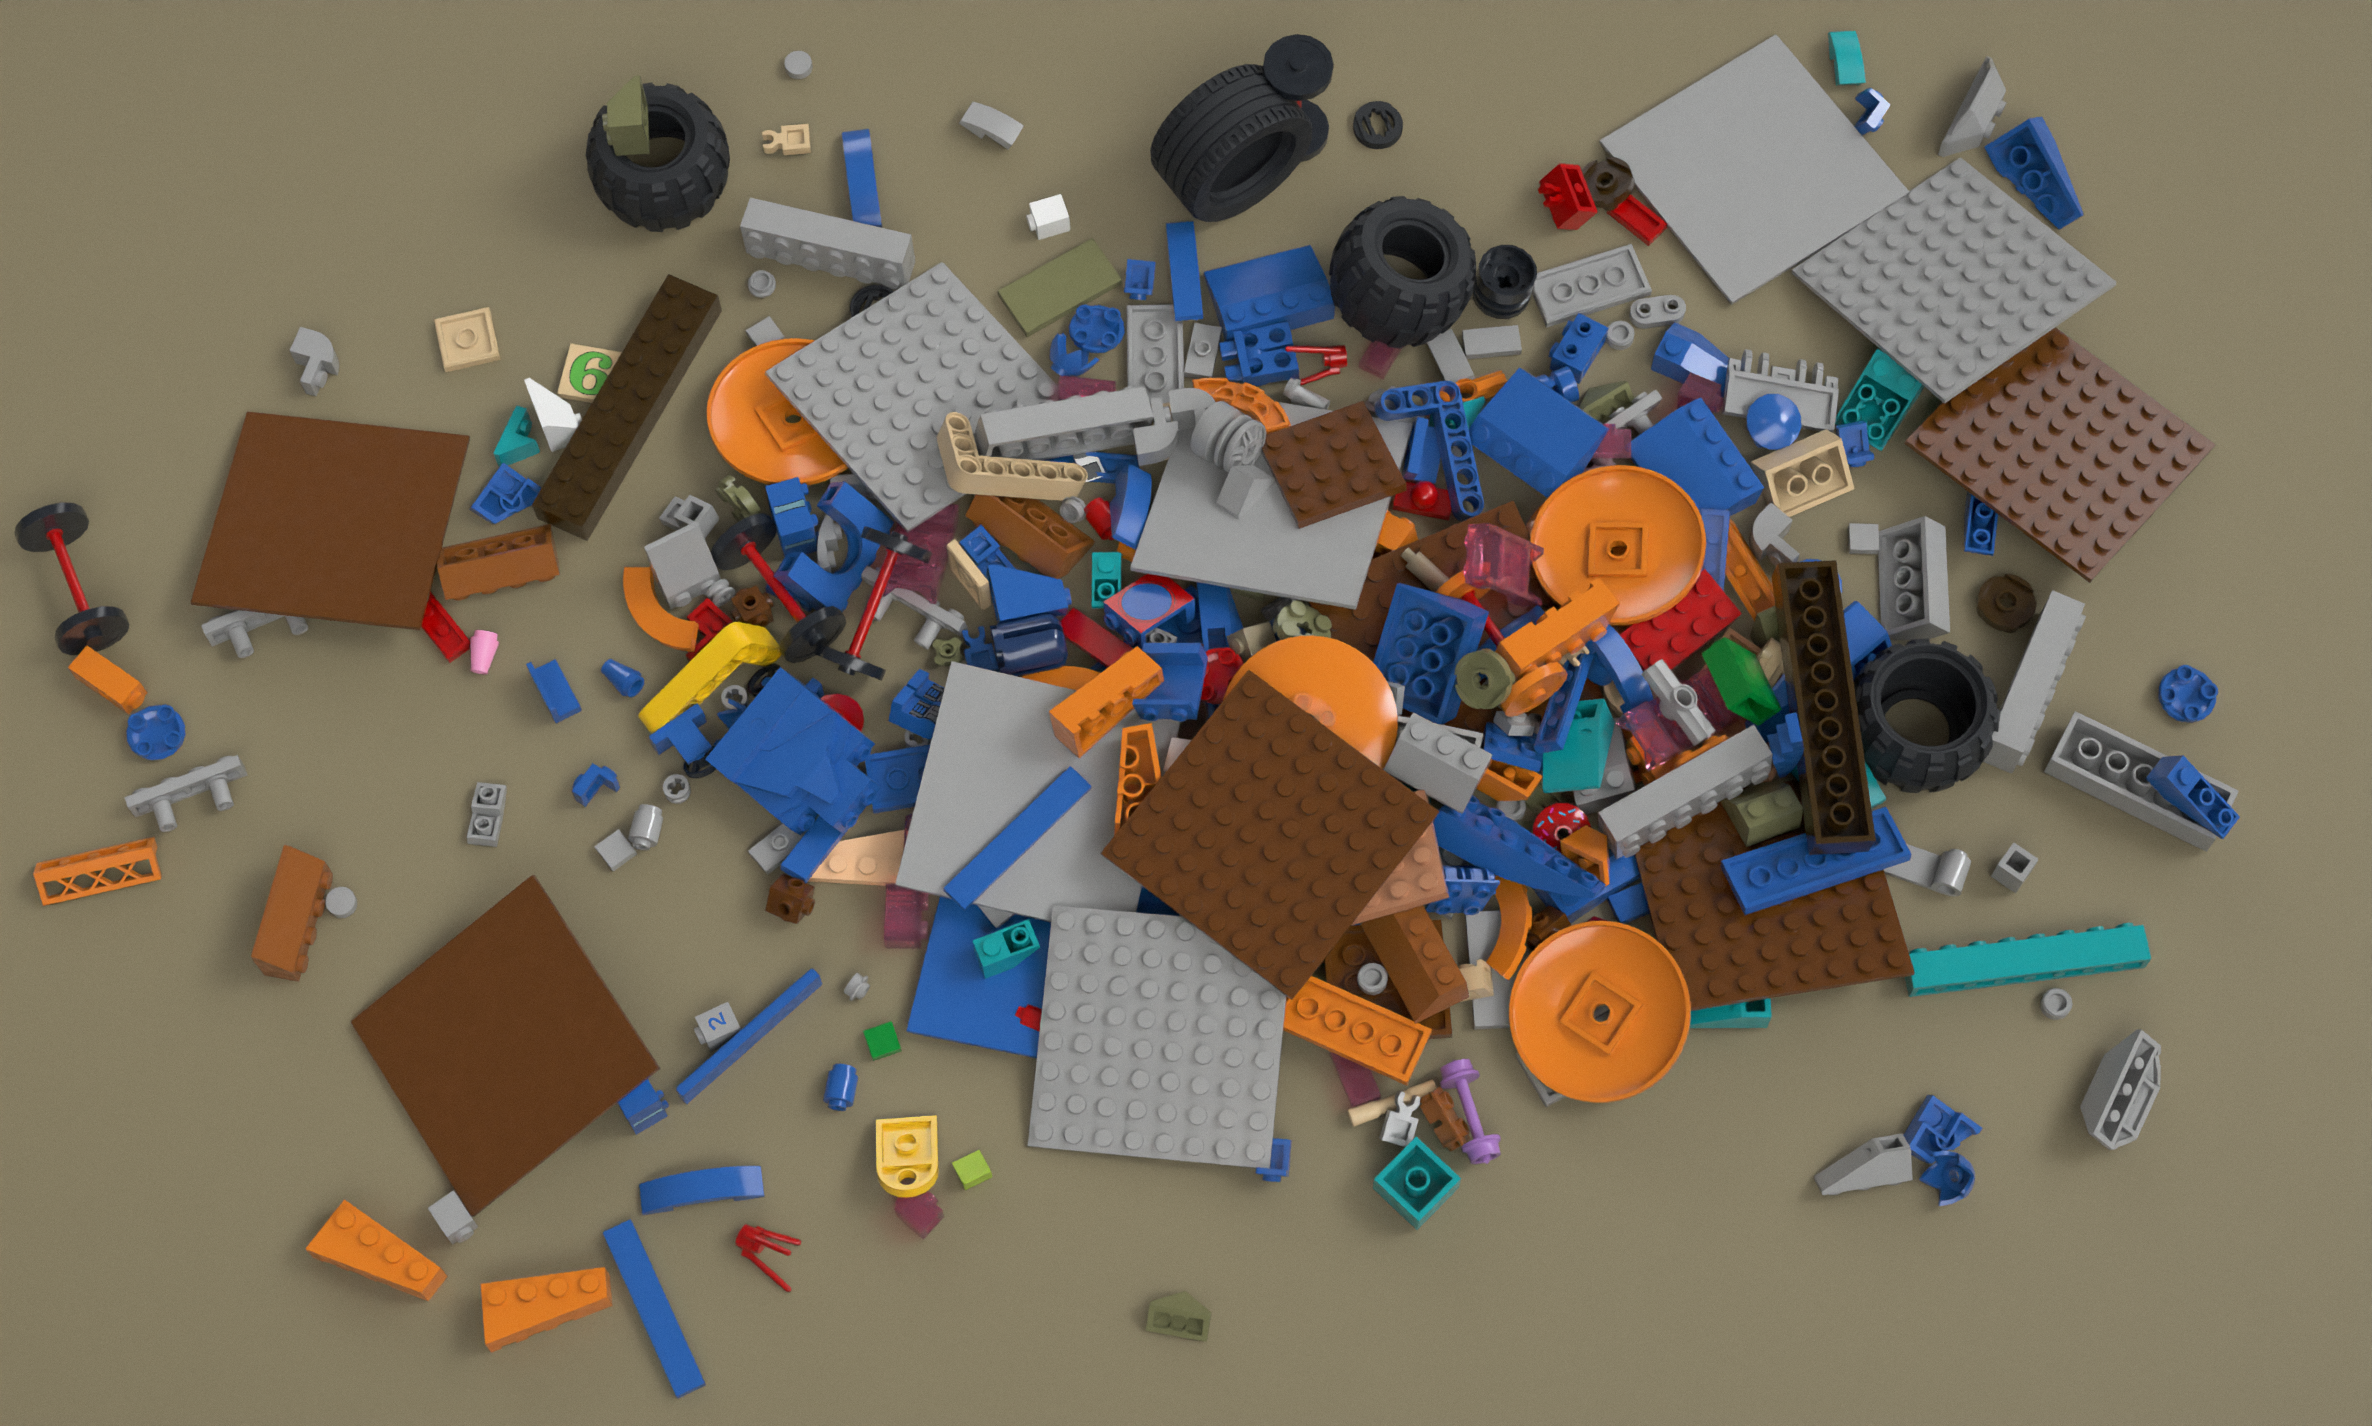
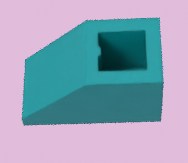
[1092,552,1122,608]
[973,919,1040,979]

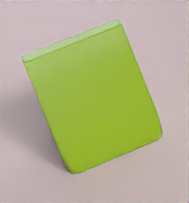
[952,1150,993,1190]

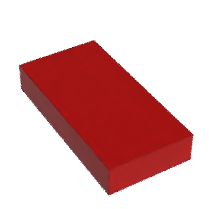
[1607,194,1667,246]

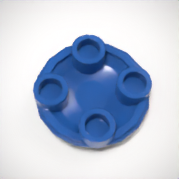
[1069,305,1125,353]
[1746,394,1801,450]
[2158,665,2218,723]
[126,704,186,760]

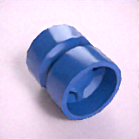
[1535,366,1579,403]

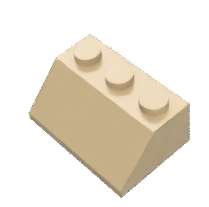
[1751,429,1854,517]

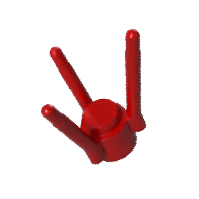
[1285,345,1347,386]
[735,1224,801,1292]

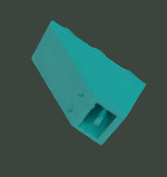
[1835,349,1925,451]
[1543,699,1615,793]
[1690,998,1772,1028]

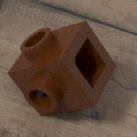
[730,585,774,627]
[765,873,815,924]
[1526,905,1572,950]

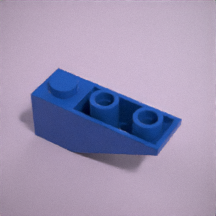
[1964,491,1998,556]
[2146,755,2240,839]

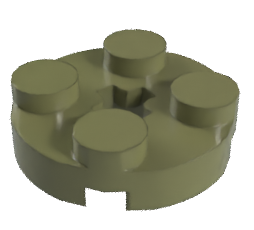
[715,474,761,522]
[1273,601,1332,640]
[1454,648,1515,709]

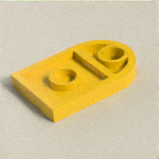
[876,1115,939,1197]

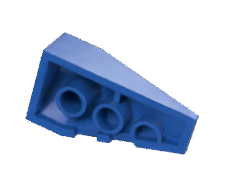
[1984,117,2084,229]
[1651,322,1729,401]
[1532,849,1640,923]

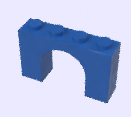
[773,481,894,612]

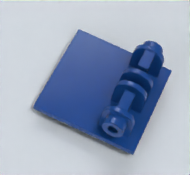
[1425,867,1500,915]

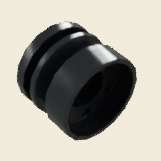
[1473,245,1537,319]

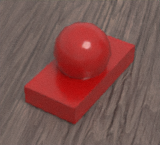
[1393,481,1452,521]

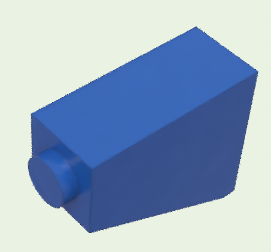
[986,564,1072,624]

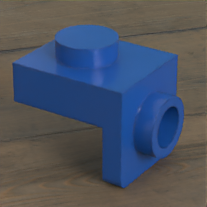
[1854,88,1890,135]
[1124,259,1156,300]
[1835,421,1874,467]
[572,763,620,807]
[1256,1138,1292,1182]

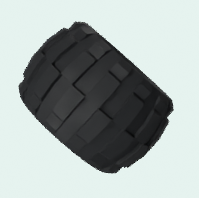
[585,82,730,232]
[1329,196,1476,348]
[1854,638,2000,793]

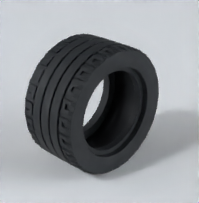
[1150,64,1312,222]

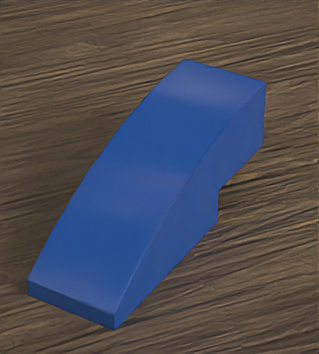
[1110,463,1152,550]

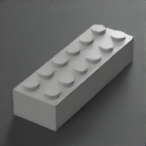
[740,198,915,290]
[974,386,1154,460]
[1983,590,2086,774]
[2044,711,2239,852]
[1598,725,1773,859]

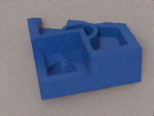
[469,463,541,524]
[1903,1095,1982,1164]

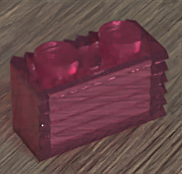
[884,884,929,949]

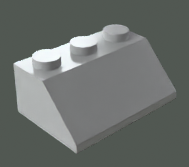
[1384,713,1493,814]

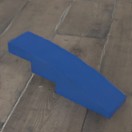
[1166,221,1203,321]
[1767,712,1804,778]

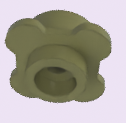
[933,637,963,666]

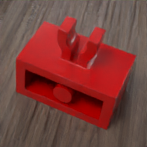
[1537,163,1598,230]

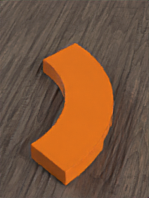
[1192,378,1291,435]
[623,567,699,652]
[1486,875,1532,981]

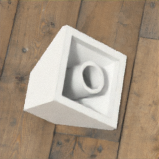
[524,378,582,452]

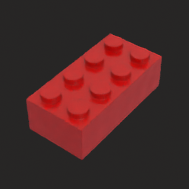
[1620,569,1742,688]

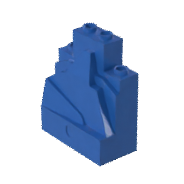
[705,667,881,836]

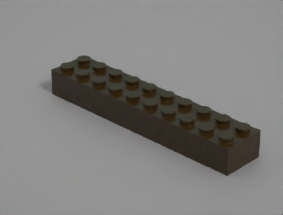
[532,274,722,541]
[1771,560,1876,855]

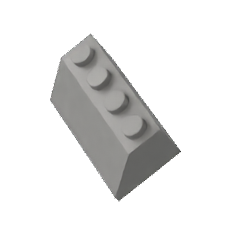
[1878,516,1950,640]

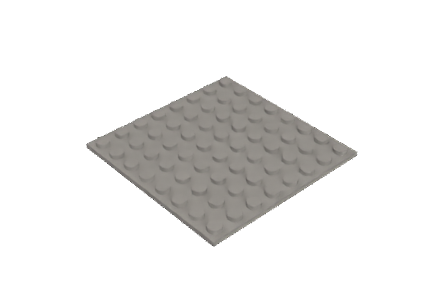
[1599,34,1910,305]
[1792,157,2116,403]
[765,262,1068,533]
[1130,402,1413,609]
[895,661,1180,922]
[1028,905,1287,1168]

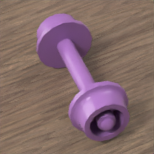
[1440,1059,1501,1164]

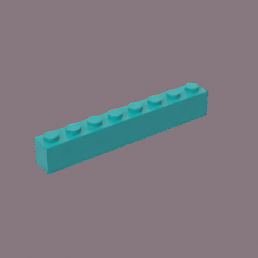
[1905,923,2151,997]

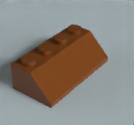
[965,494,1095,579]
[437,524,560,601]
[251,845,333,982]
[1361,905,1469,1024]

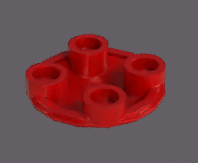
[1201,647,1244,705]

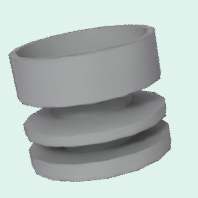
[1190,401,1267,474]

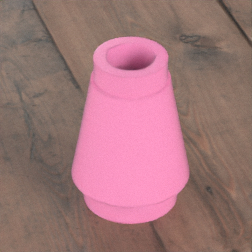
[470,630,499,675]

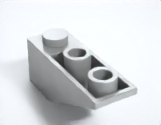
[1814,1134,1913,1195]

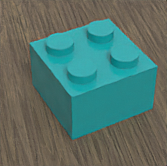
[1373,1137,1461,1230]

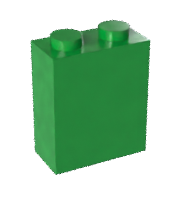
[1701,637,1782,726]

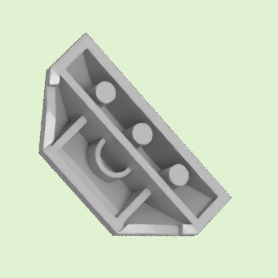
[1938,56,2007,157]
[2080,1029,2161,1150]

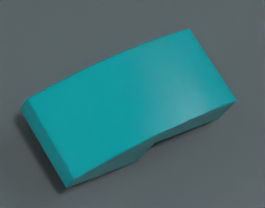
[1828,31,1866,86]

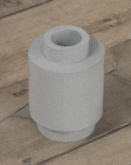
[628,804,664,850]

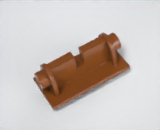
[1419,1087,1471,1152]

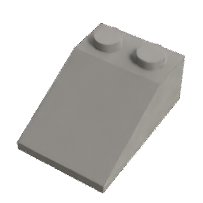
[644,521,721,610]
[1573,717,1637,815]

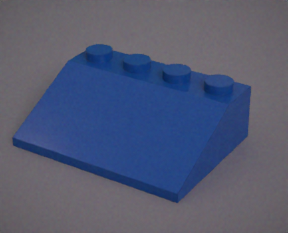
[1204,245,1335,341]
[1469,368,1609,498]
[1624,397,1765,516]
[1373,583,1489,725]

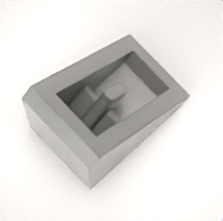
[1216,465,1275,519]

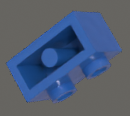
[1548,313,1609,384]

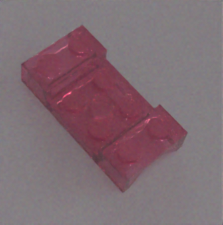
[883,504,959,604]
[1463,523,1544,607]
[1616,667,1743,771]

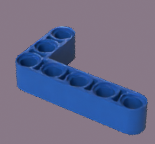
[1374,381,1484,522]

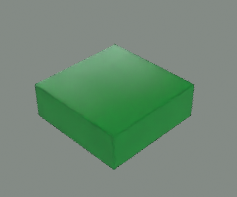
[863,1021,902,1061]

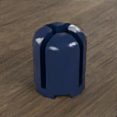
[990,614,1068,677]

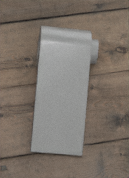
[1884,844,1971,897]

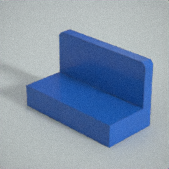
[1402,417,1441,484]
[526,659,582,723]

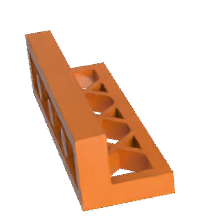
[1725,519,1775,622]
[33,837,162,906]

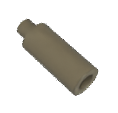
[1400,547,1449,592]

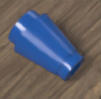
[601,659,645,697]

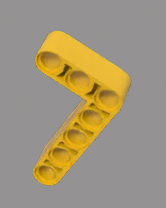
[638,622,782,734]

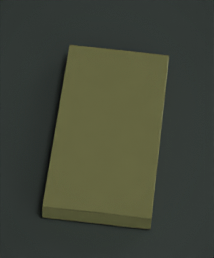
[998,238,1122,337]

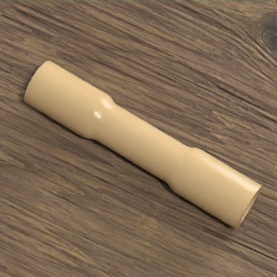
[1347,1079,1437,1127]

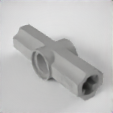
[1641,659,1716,746]

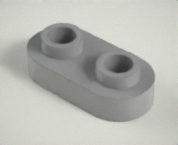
[1629,295,1686,329]

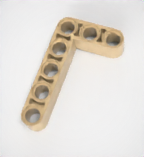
[937,412,1088,501]

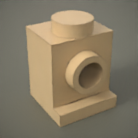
[1458,959,1494,1002]

